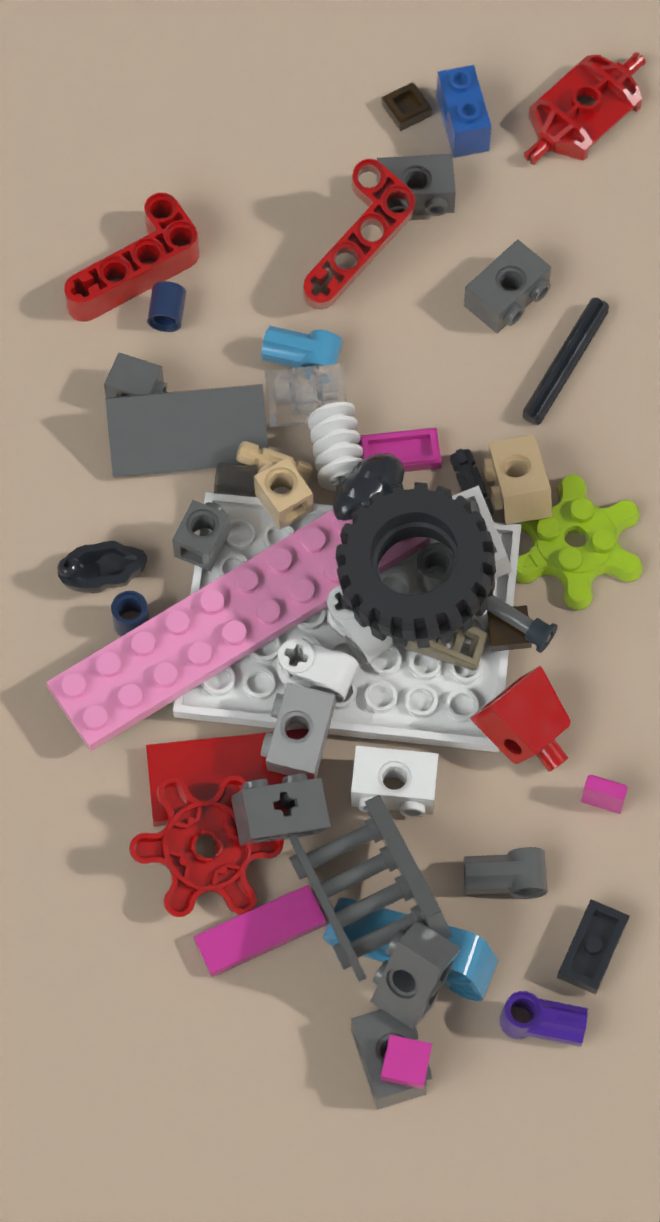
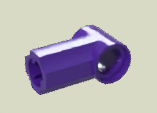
[499,991,588,1047]

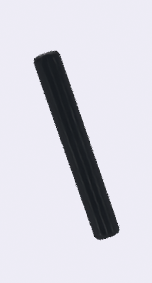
[523,297,609,425]

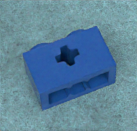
[436,65,492,158]

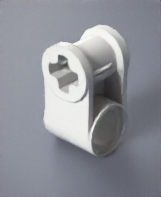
[327,585,393,665]
[277,638,358,703]

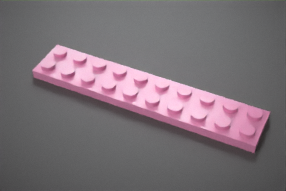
[46,509,431,751]

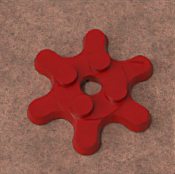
[129,775,284,918]

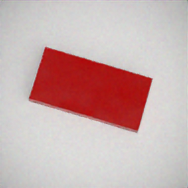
[146,729,309,827]

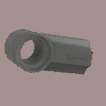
[464,847,548,899]

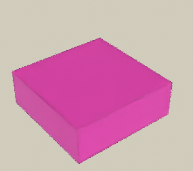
[581,774,628,814]
[381,1035,432,1089]

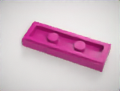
[194,885,326,977]

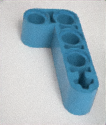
[323,898,498,1001]

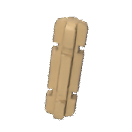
[236,441,313,483]

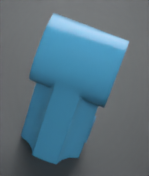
[261,325,343,381]

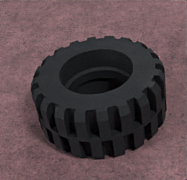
[336,482,496,649]

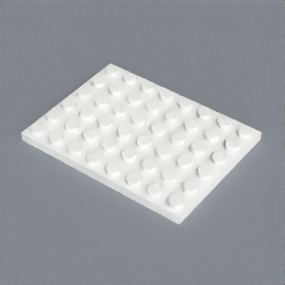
[173,492,521,752]

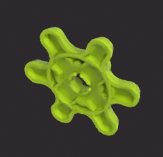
[514,474,643,611]

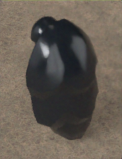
[333,453,404,521]
[57,541,147,593]

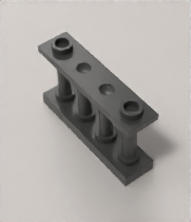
[289,795,452,982]

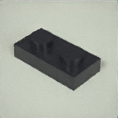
[557,899,630,995]

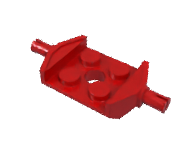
[524,52,646,165]

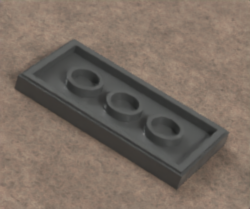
[105,384,268,477]

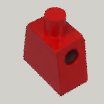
[470,666,571,772]

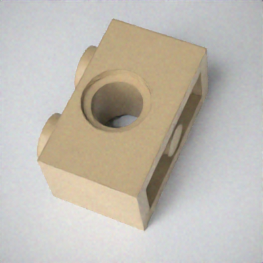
[483,434,552,525]

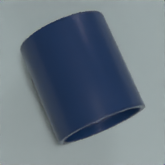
[147,281,186,332]
[111,591,150,637]

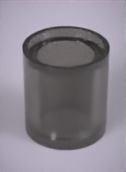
[214,463,258,497]

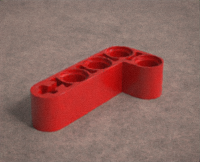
[303,158,415,310]
[64,192,199,322]

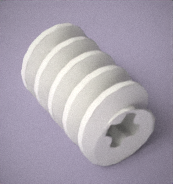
[308,402,363,491]

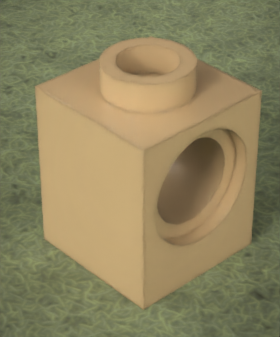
[254,457,314,530]

